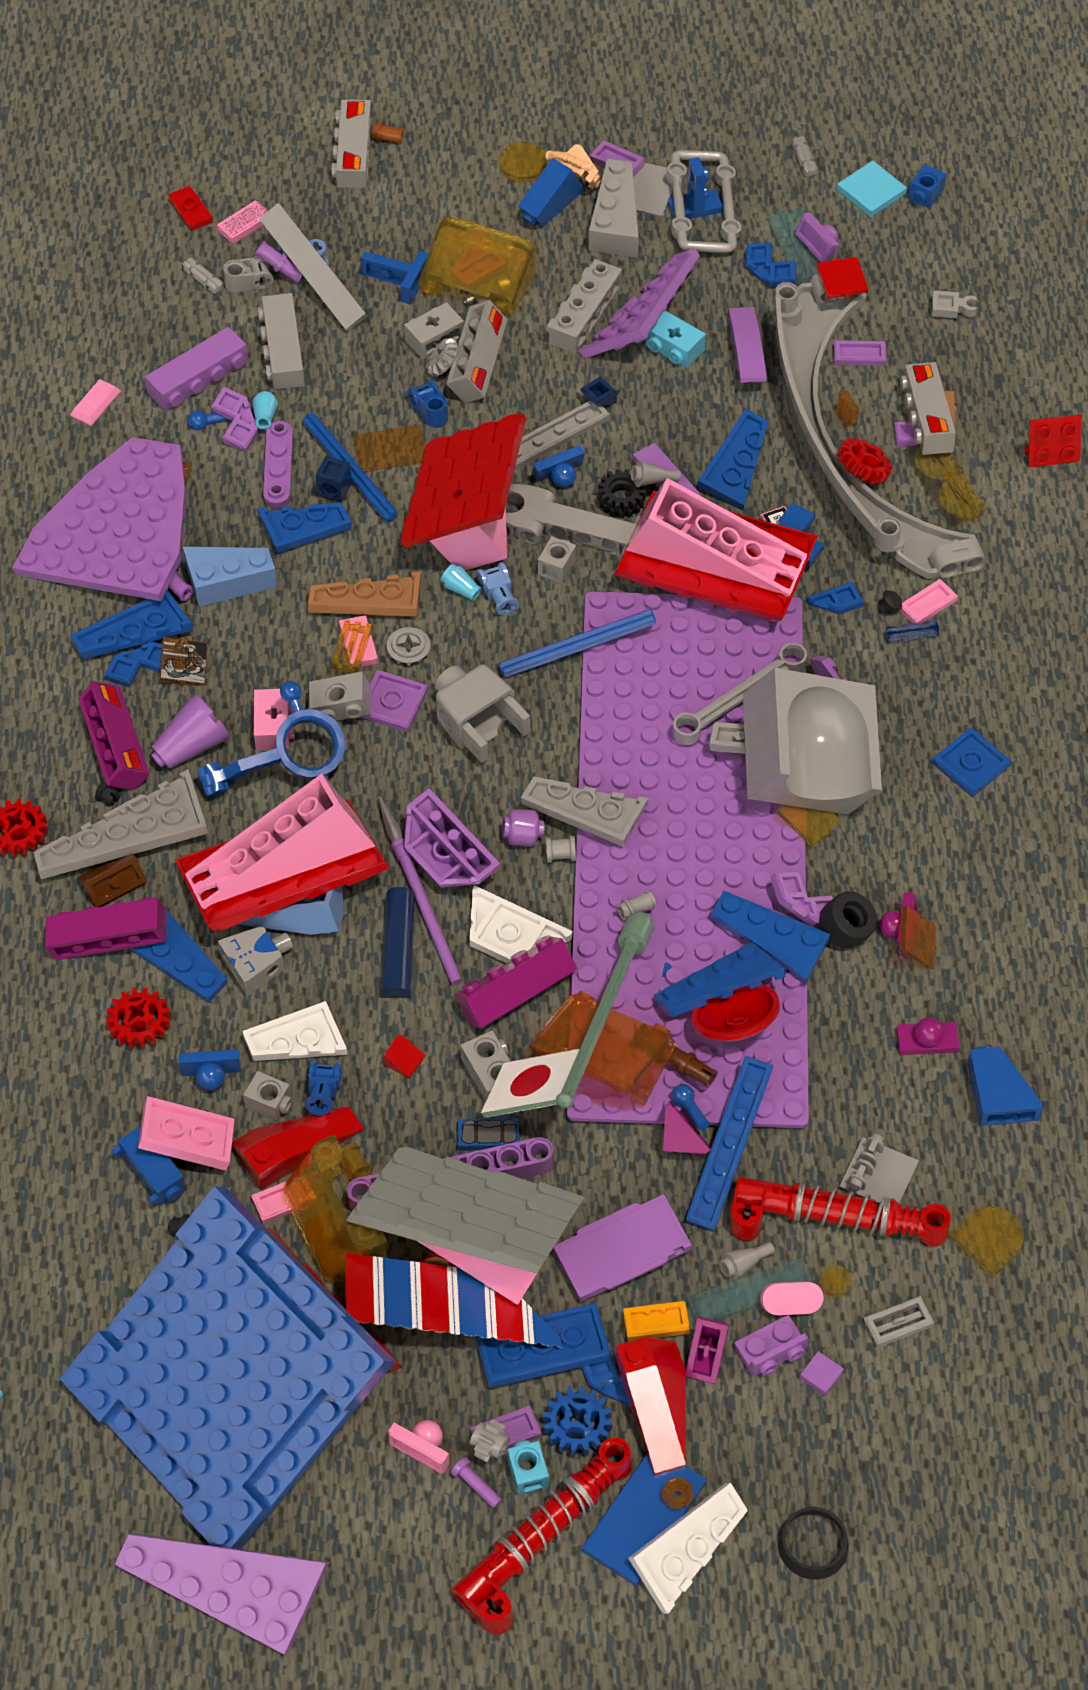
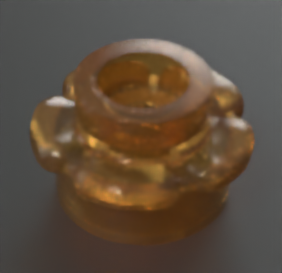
[662,1477,694,1509]

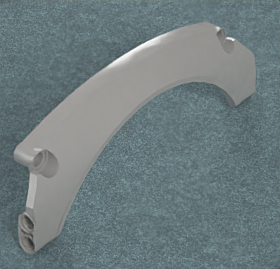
[774,273,987,579]

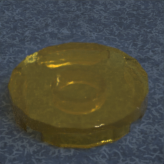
[499,142,548,183]

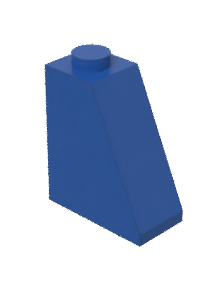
[518,158,585,227]
[967,1046,1043,1126]

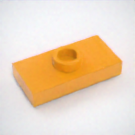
[623,1301,690,1342]

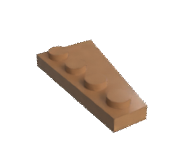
[308,571,421,617]

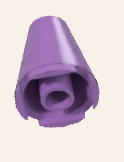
[151,695,230,769]

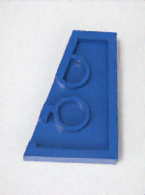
[257,503,352,554]

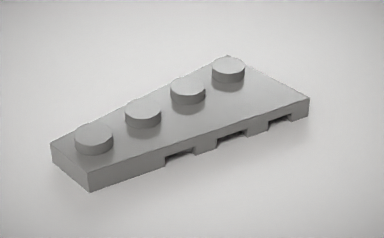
[521,777,648,847]

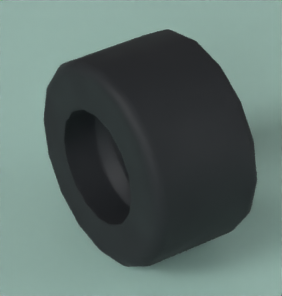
[819,891,877,949]

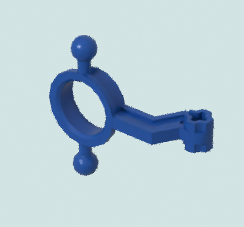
[197,681,346,797]

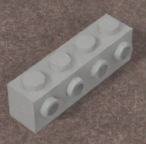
[547,259,622,353]

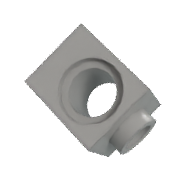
[538,536,576,584]
[243,1071,293,1122]

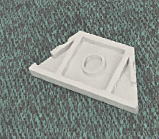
[470,886,573,963]

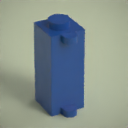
[112,1126,186,1206]

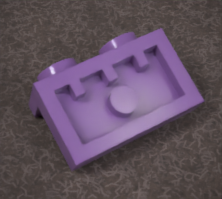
[734,1315,809,1377]

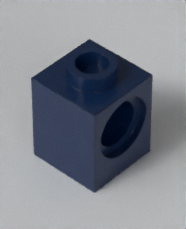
[315,456,352,502]

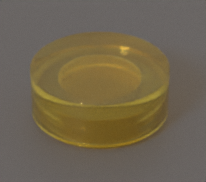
[819,1265,851,1298]

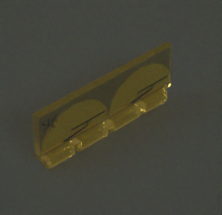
[903,444,986,528]

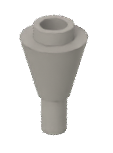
[631,460,681,487]
[719,1242,775,1281]

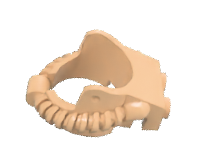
[546,144,602,190]

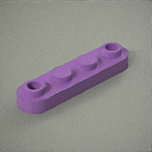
[263,421,293,508]

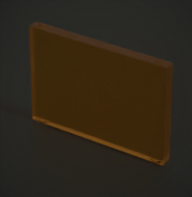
[353,424,425,473]

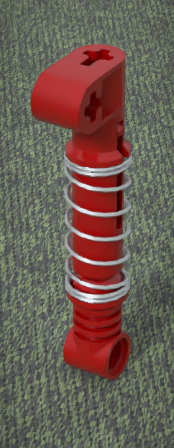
[730,1177,951,1246]
[451,1437,633,1634]

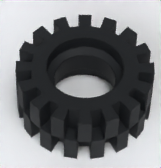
[598,469,646,518]

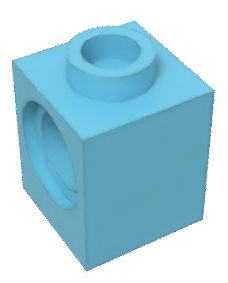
[507,1441,549,1495]

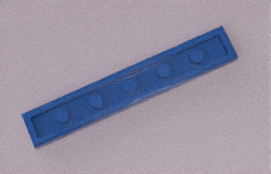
[685,1056,774,1232]

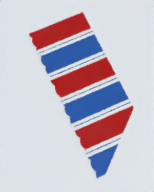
[345,1253,561,1347]

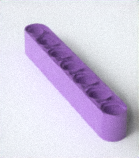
[347,1137,553,1211]

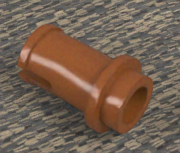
[372,122,404,144]

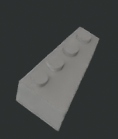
[589,159,639,258]

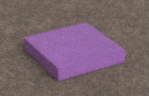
[360,670,429,732]

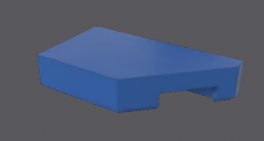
[806,582,864,615]

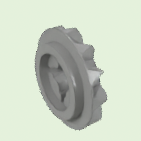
[426,338,458,377]
[387,627,431,666]

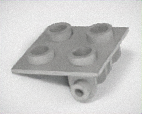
[839,1134,919,1204]

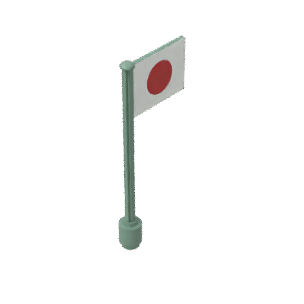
[481,912,654,1118]

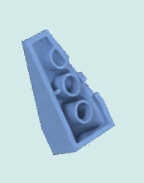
[239,886,344,935]

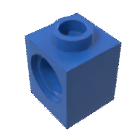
[908,164,946,209]

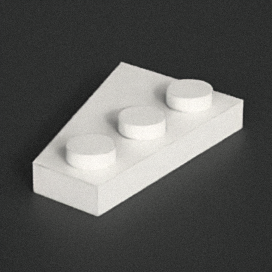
[242,1001,347,1061]

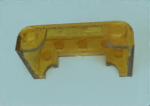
[419,216,535,318]
[284,1135,387,1286]

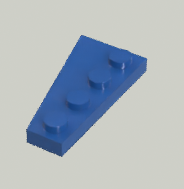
[70,590,193,659]

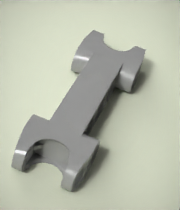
[506,484,641,561]

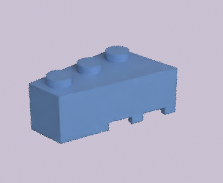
[183,547,277,607]

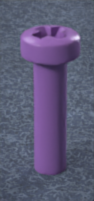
[451,1457,502,1509]

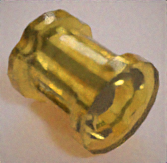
[335,1143,373,1182]

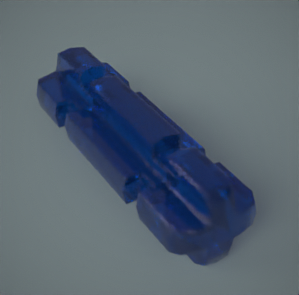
[885,620,939,643]

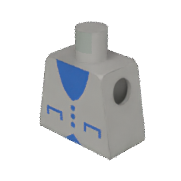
[218,927,293,996]

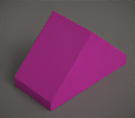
[663,1101,711,1154]
[686,1316,729,1384]

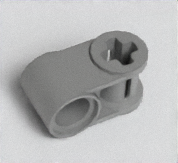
[224,256,274,293]

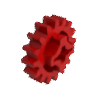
[837,437,893,485]
[0,798,48,858]
[106,987,171,1050]

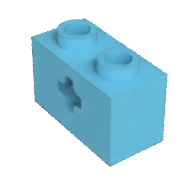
[645,311,706,368]

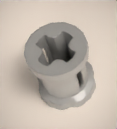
[546,836,576,863]

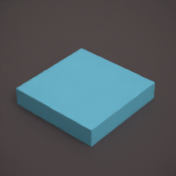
[837,161,907,217]

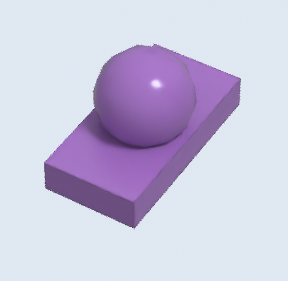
[795,212,839,262]

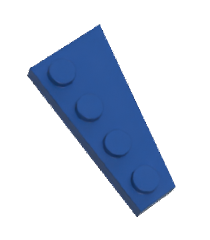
[696,409,768,510]
[711,890,830,985]
[128,907,228,1003]
[654,942,786,1017]

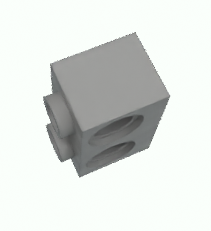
[460,1030,511,1101]

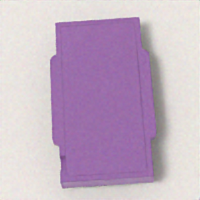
[553,1194,692,1302]

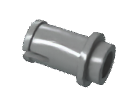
[617,891,656,921]

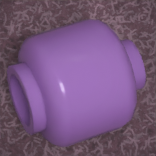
[502,809,544,847]

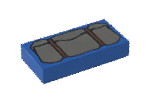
[458,1118,519,1151]

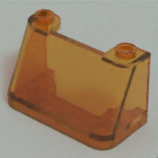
[529,991,677,1106]

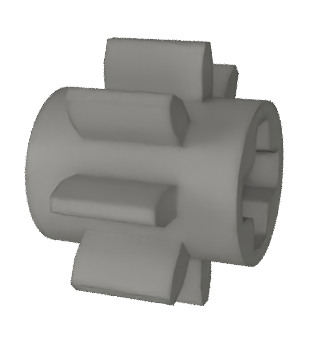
[470,1419,510,1462]

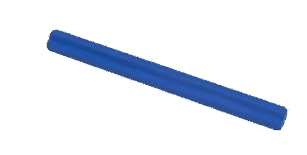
[302,412,398,522]
[499,609,656,678]

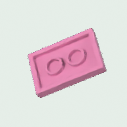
[138,1096,234,1171]

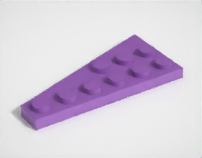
[579,248,700,358]
[115,1534,329,1655]

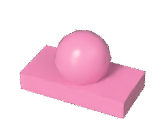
[388,1420,450,1474]

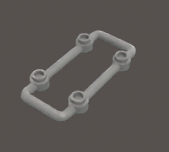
[666,150,741,253]

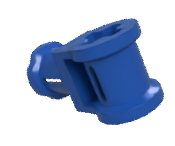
[306,1060,342,1116]

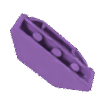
[404,789,501,888]

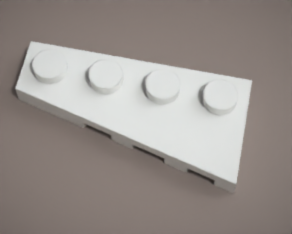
[628,1483,748,1614]

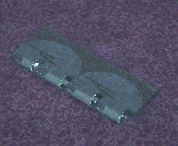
[768,207,820,285]

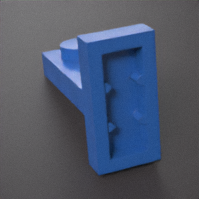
[668,157,723,219]
[361,251,430,305]

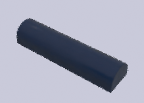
[381,887,415,998]

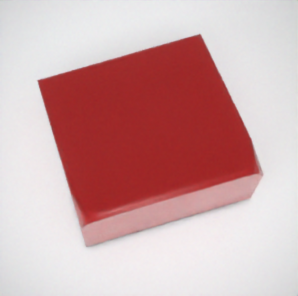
[384,1034,425,1079]

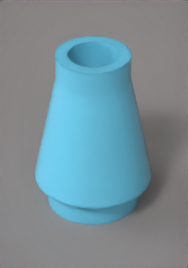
[252,391,278,429]
[441,564,482,601]

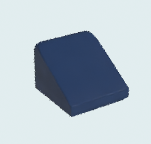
[580,376,617,407]

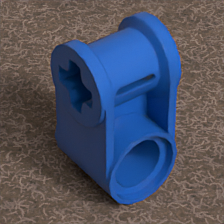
[407,379,448,428]

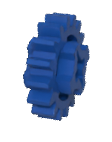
[543,1386,612,1457]

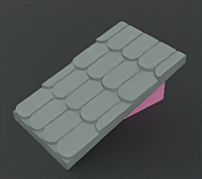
[347,1147,584,1305]

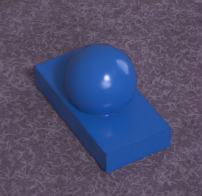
[531,446,585,488]
[179,1049,241,1091]

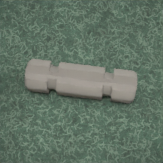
[792,136,817,177]
[183,258,224,294]

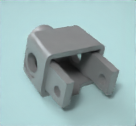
[435,664,530,763]

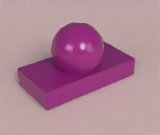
[879,892,918,957]
[896,1017,960,1055]

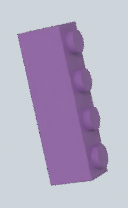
[144,327,249,411]

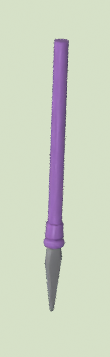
[378,796,462,986]

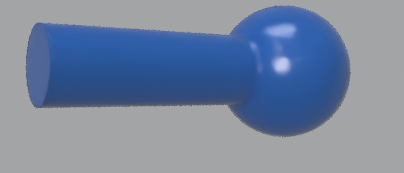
[188,410,230,431]
[671,1084,709,1130]

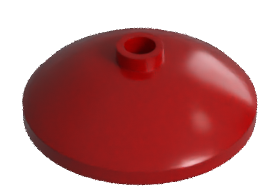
[691,984,780,1042]

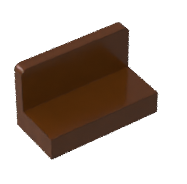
[77,854,147,907]

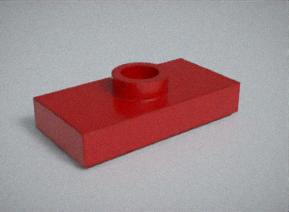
[168,185,213,232]

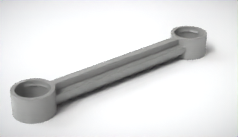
[673,643,807,745]

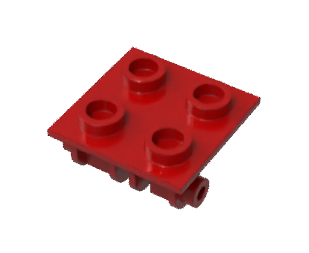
[1024,414,1082,468]

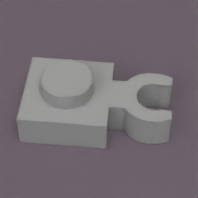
[932,291,977,318]

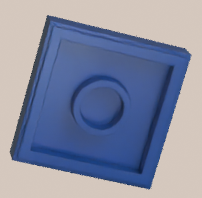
[932,727,1012,797]

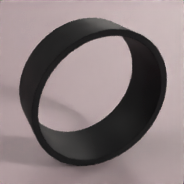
[778,1507,849,1580]

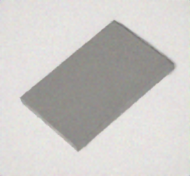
[633,163,673,217]

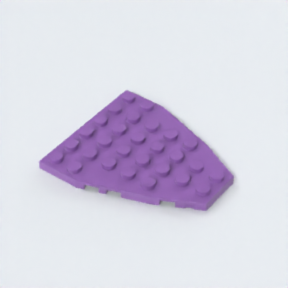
[12,437,187,601]

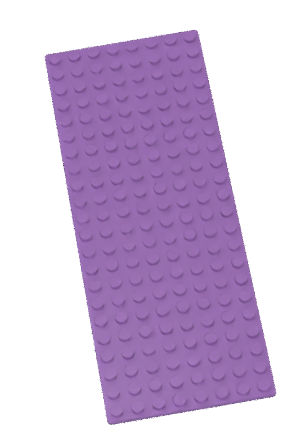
[567,592,809,1128]

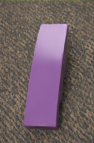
[728,307,767,383]

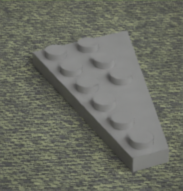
[34,769,208,879]

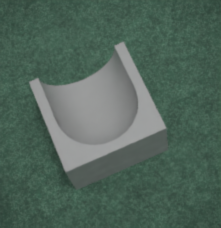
[743,668,882,814]

